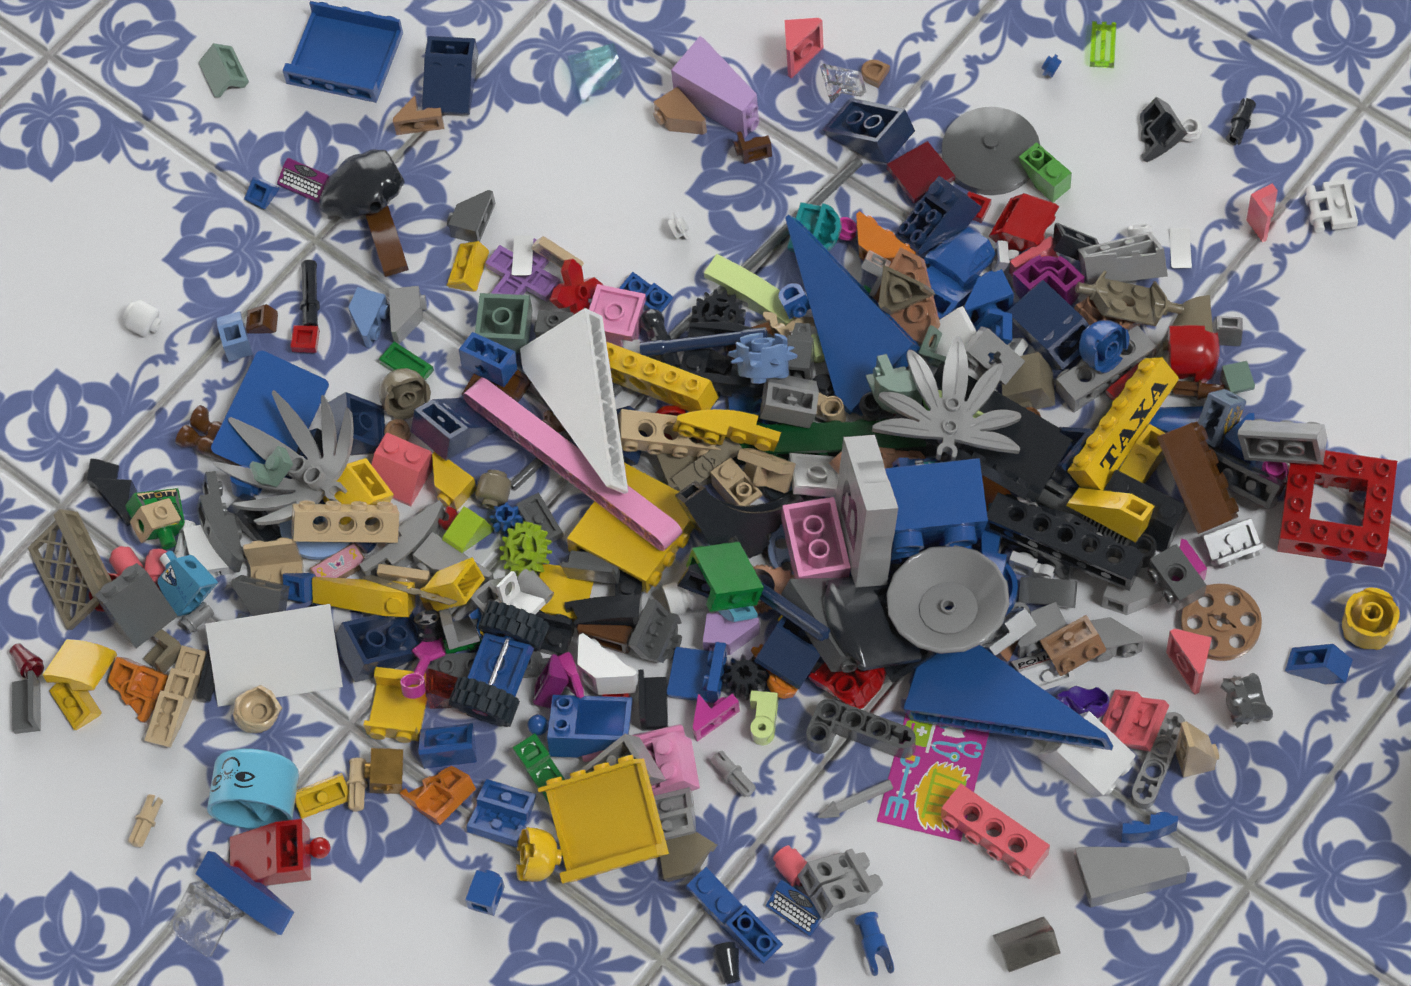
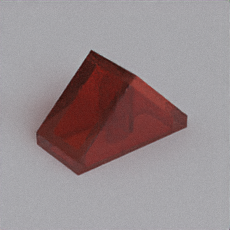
[425,668,458,709]

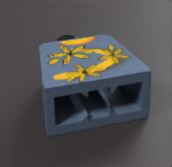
[1198,389,1246,447]

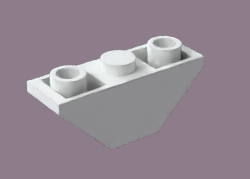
[577,633,639,695]

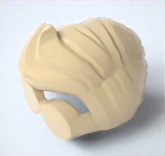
[233,685,282,733]

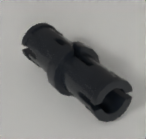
[1226,98,1256,145]

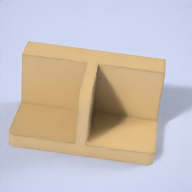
[737,448,796,493]

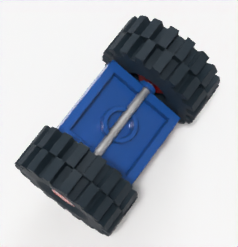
[448,601,549,727]

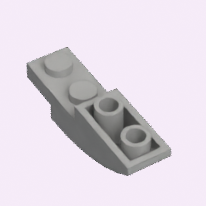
[359,500,445,577]

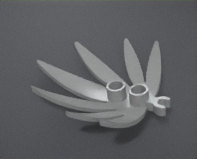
[872,336,1021,461]
[213,390,353,525]

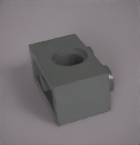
[1147,544,1207,611]

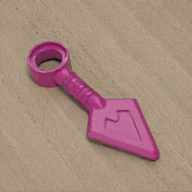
[401,637,446,699]

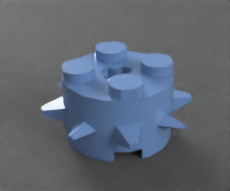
[728,333,797,384]

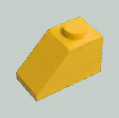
[432,451,477,510]

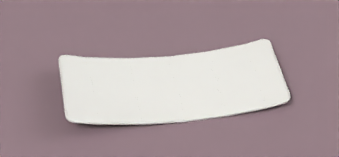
[1170,228,1192,268]
[512,235,533,275]

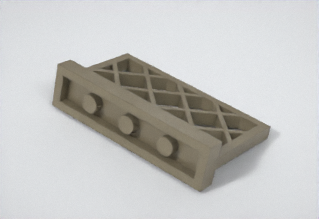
[28,509,112,630]

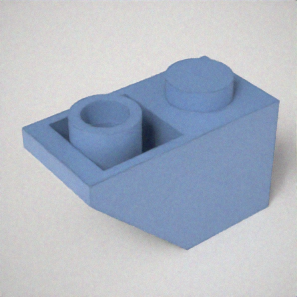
[348,287,390,348]
[216,311,253,362]

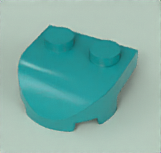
[787,202,842,252]

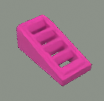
[558,652,584,698]

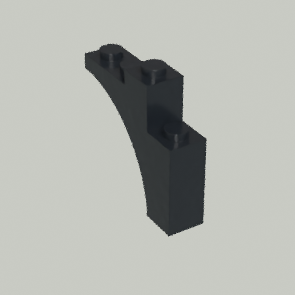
[675,480,805,559]

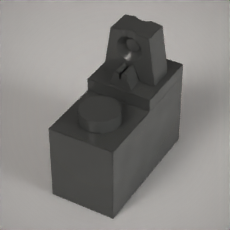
[787,323,814,380]

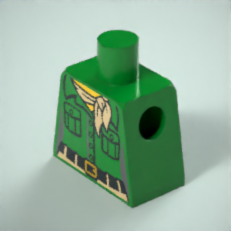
[125,488,185,550]

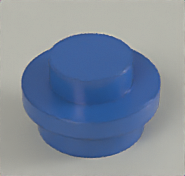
[1041,54,1062,77]

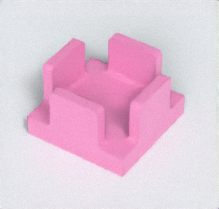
[589,284,646,347]

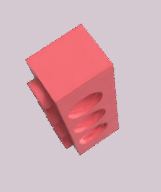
[941,784,1050,879]

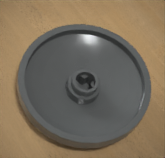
[942,107,1040,195]

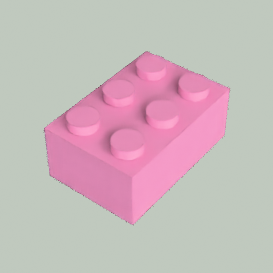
[781,497,851,579]

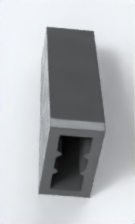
[781,578,860,673]

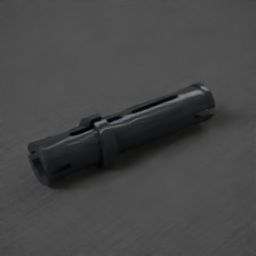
[300,260,320,326]

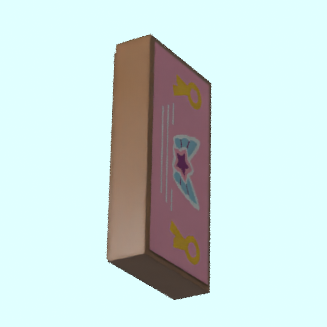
[310,543,365,578]

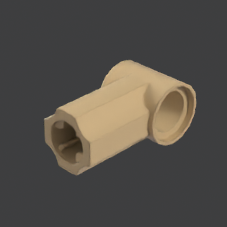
[815,393,846,423]

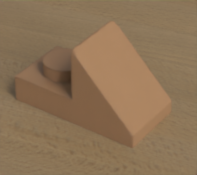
[393,96,444,135]

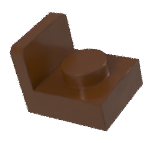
[733,131,772,164]

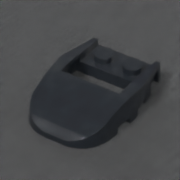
[680,322,775,397]

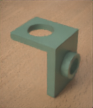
[919,325,946,368]

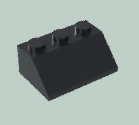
[1105,469,1188,552]

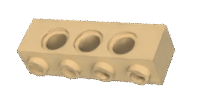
[617,409,721,458]
[291,500,399,543]

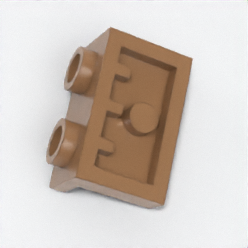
[1040,615,1106,676]

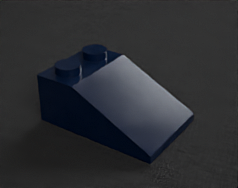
[823,98,915,164]
[335,612,422,682]

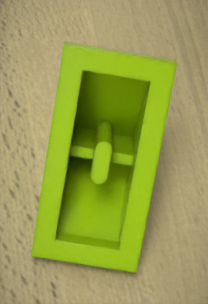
[442,506,494,553]

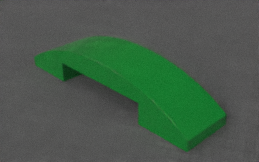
[513,734,565,806]

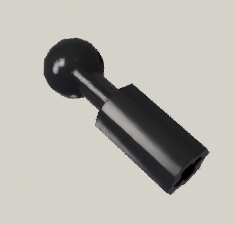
[640,309,681,369]

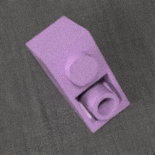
[703,612,760,655]

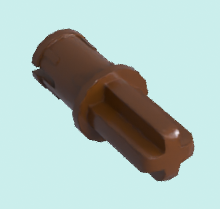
[1172,380,1225,400]

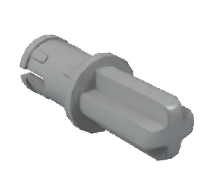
[710,751,756,797]

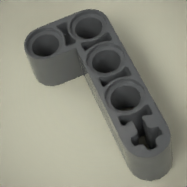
[806,698,916,759]

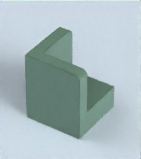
[1220,361,1255,394]

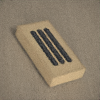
[531,236,584,268]

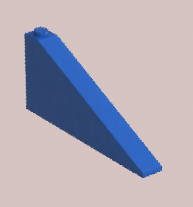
[785,214,921,417]
[903,645,1113,751]

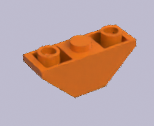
[856,211,916,265]

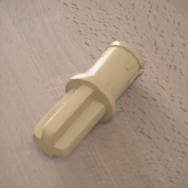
[346,758,368,812]
[128,794,163,848]

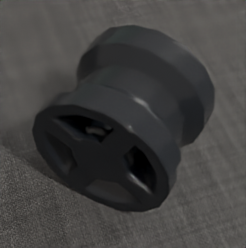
[414,610,444,642]

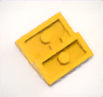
[539,564,594,622]
[42,639,117,690]

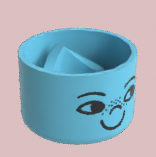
[207,749,299,830]

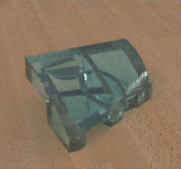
[568,43,622,104]

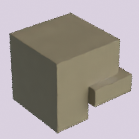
[1002,352,1055,410]

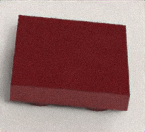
[887,141,955,203]

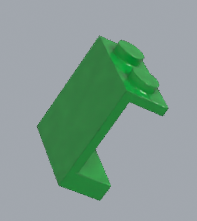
[686,542,764,612]

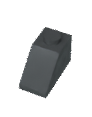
[447,190,496,242]
[231,575,290,616]

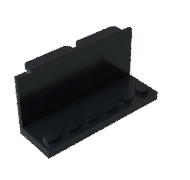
[894,364,1073,502]

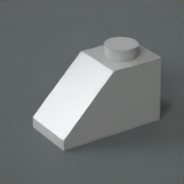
[389,286,427,344]

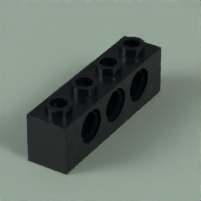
[1207,444,1286,509]

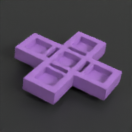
[485,238,561,302]

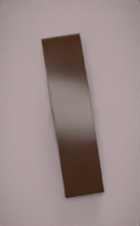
[365,205,409,277]

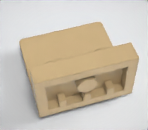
[243,538,304,584]

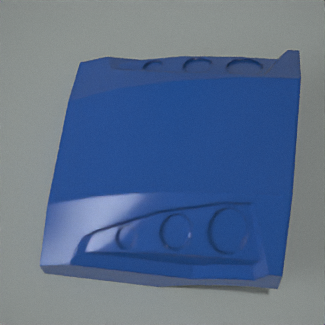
[924,227,996,287]

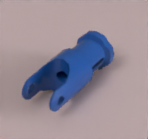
[854,912,894,976]

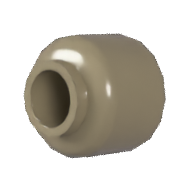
[475,470,512,510]

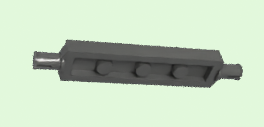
[416,651,549,683]

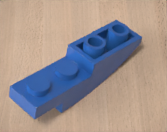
[686,867,784,964]

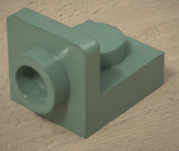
[249,446,293,487]

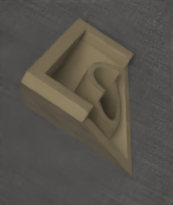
[879,264,935,315]

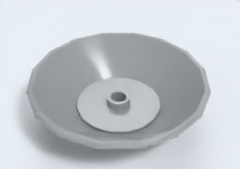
[887,545,1010,654]

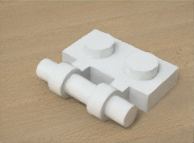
[1305,179,1358,233]

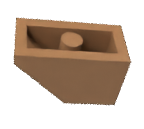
[653,87,707,135]

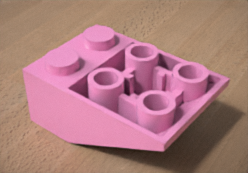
[643,731,700,796]

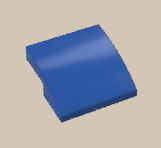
[467,779,536,847]

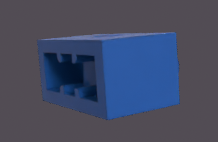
[459,332,518,387]

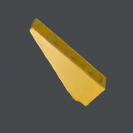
[312,577,415,617]

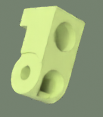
[750,691,779,746]

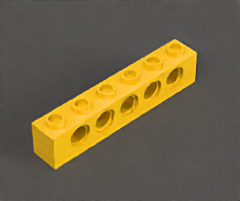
[606,342,718,412]

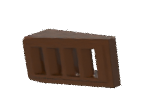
[577,625,634,654]

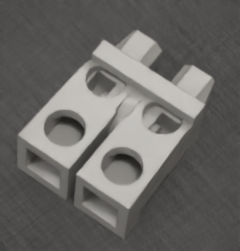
[798,849,883,920]

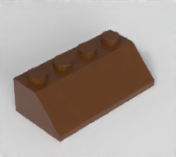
[1157,421,1239,534]

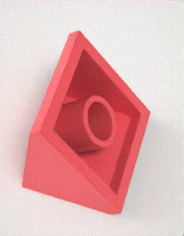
[784,18,824,78]
[1166,628,1212,695]

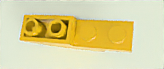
[672,409,781,452]

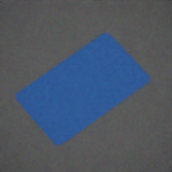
[211,350,329,467]

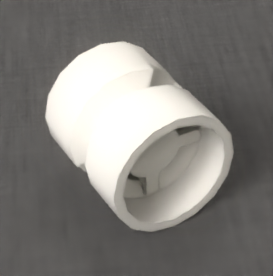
[662,581,707,615]

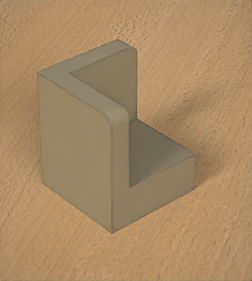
[144,629,181,673]

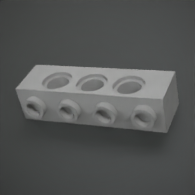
[1056,325,1157,413]

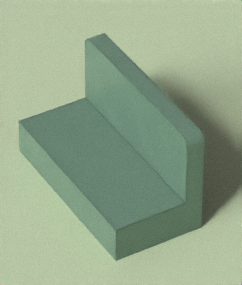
[199,43,249,98]

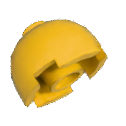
[516,827,562,882]

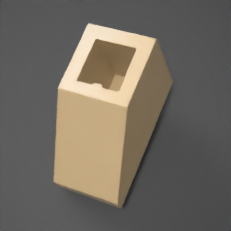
[710,458,763,506]

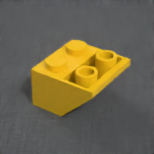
[322,458,394,525]

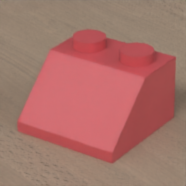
[371,432,433,506]

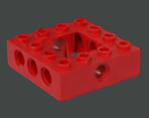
[1277,450,1398,568]

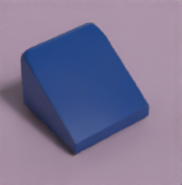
[244,177,280,209]
[283,573,315,603]

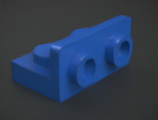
[973,308,1012,362]

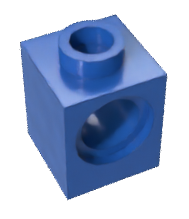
[465,870,505,916]

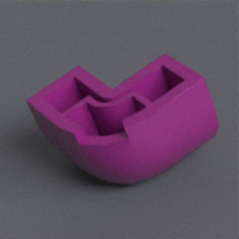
[1012,255,1085,305]

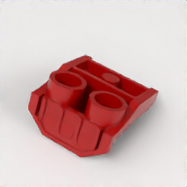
[809,662,887,709]

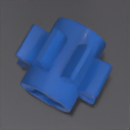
[490,502,523,536]

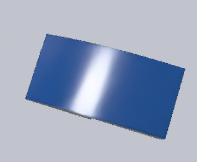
[619,272,674,313]
[1121,812,1178,843]

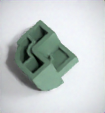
[866,354,922,414]

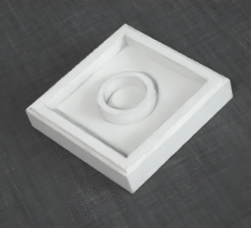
[788,453,839,497]

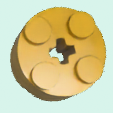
[1342,588,1400,650]

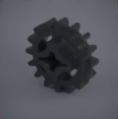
[691,289,746,334]

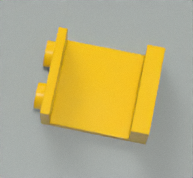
[363,667,431,743]

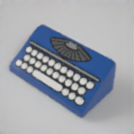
[766,880,823,937]

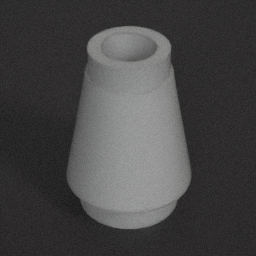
[517,569,554,605]

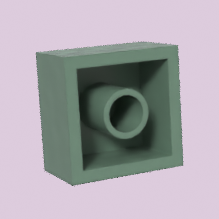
[475,293,533,353]

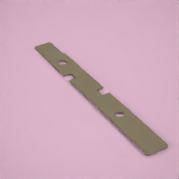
[362,575,457,605]

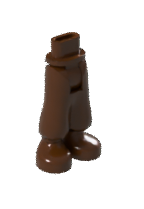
[175,405,241,466]

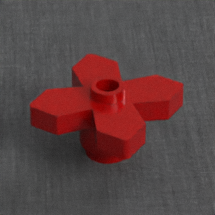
[550,259,603,314]

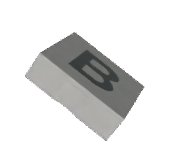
[835,435,898,587]

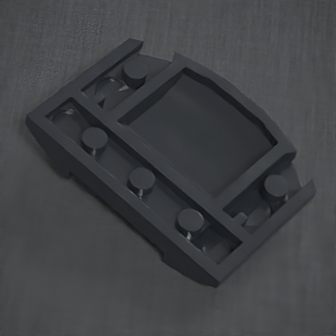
[823,575,921,671]

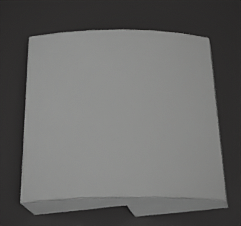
[654,787,696,840]

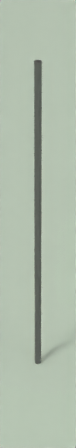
[511,158,863,491]

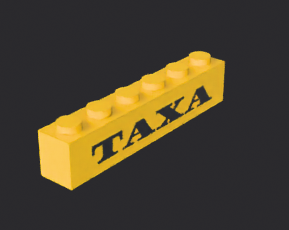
[1067,357,1179,490]

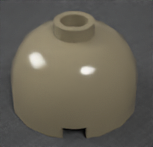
[378,368,431,420]

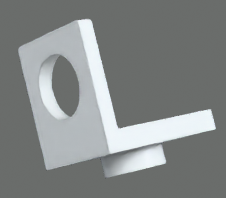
[496,571,546,614]

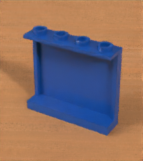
[282,1,403,103]

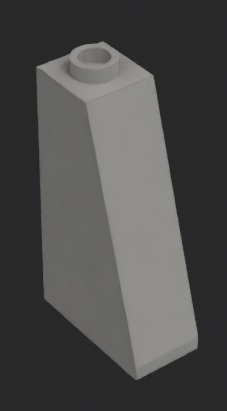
[1074,847,1190,908]

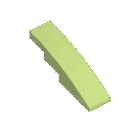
[704,254,794,325]

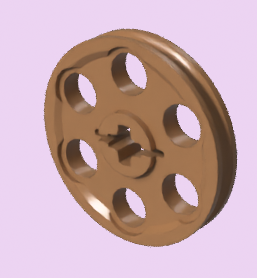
[1181,584,1262,661]

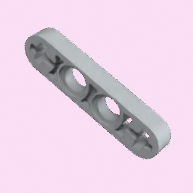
[1131,712,1185,809]

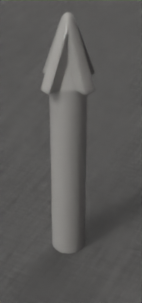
[818,779,893,818]

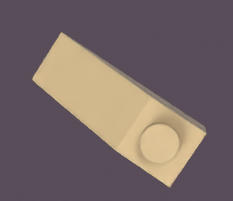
[1175,721,1219,778]

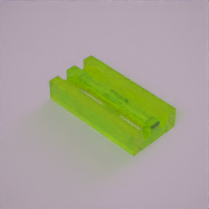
[1090,21,1116,68]

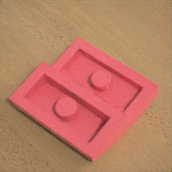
[1102,689,1169,752]

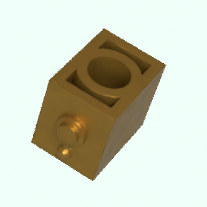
[365,748,403,794]

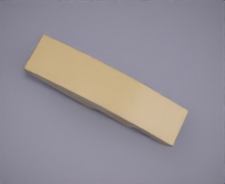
[144,645,207,748]

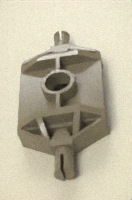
[1075,271,1184,326]

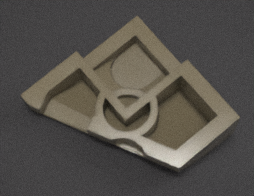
[1163,295,1213,351]

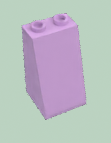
[671,36,759,138]

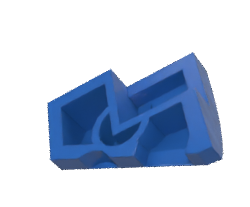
[1143,406,1204,433]

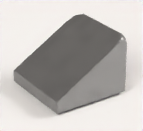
[1216,316,1243,346]

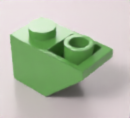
[1019,142,1072,202]

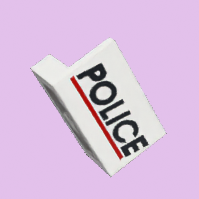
[1011,651,1075,690]

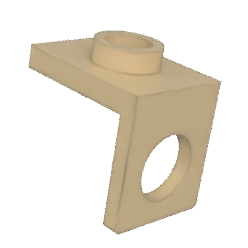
[130,498,181,543]

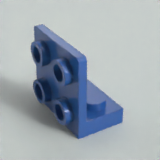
[667,642,728,703]

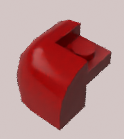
[1167,325,1220,383]

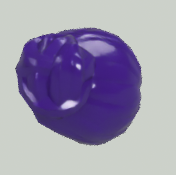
[1056,686,1109,719]

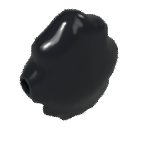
[319,149,405,219]

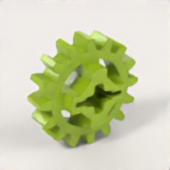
[499,522,552,576]

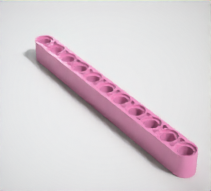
[463,377,682,551]

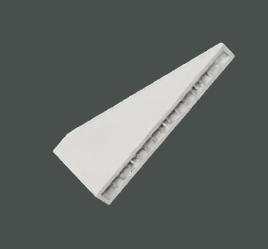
[520,308,628,494]

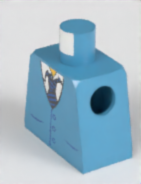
[158,551,218,616]

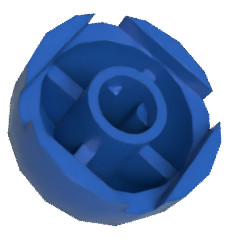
[1079,320,1130,373]

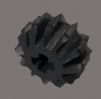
[722,654,768,701]

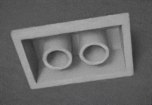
[1238,419,1327,465]

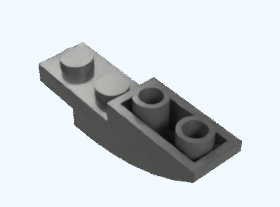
[196,471,246,573]

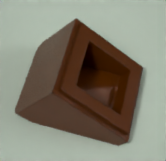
[246,304,278,334]

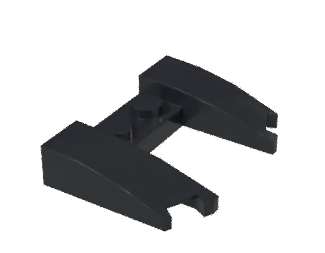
[565,549,643,628]

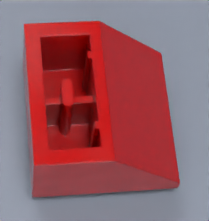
[988,193,1059,252]

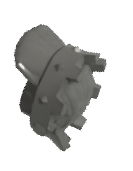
[1220,673,1273,728]

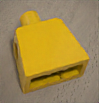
[419,557,485,611]

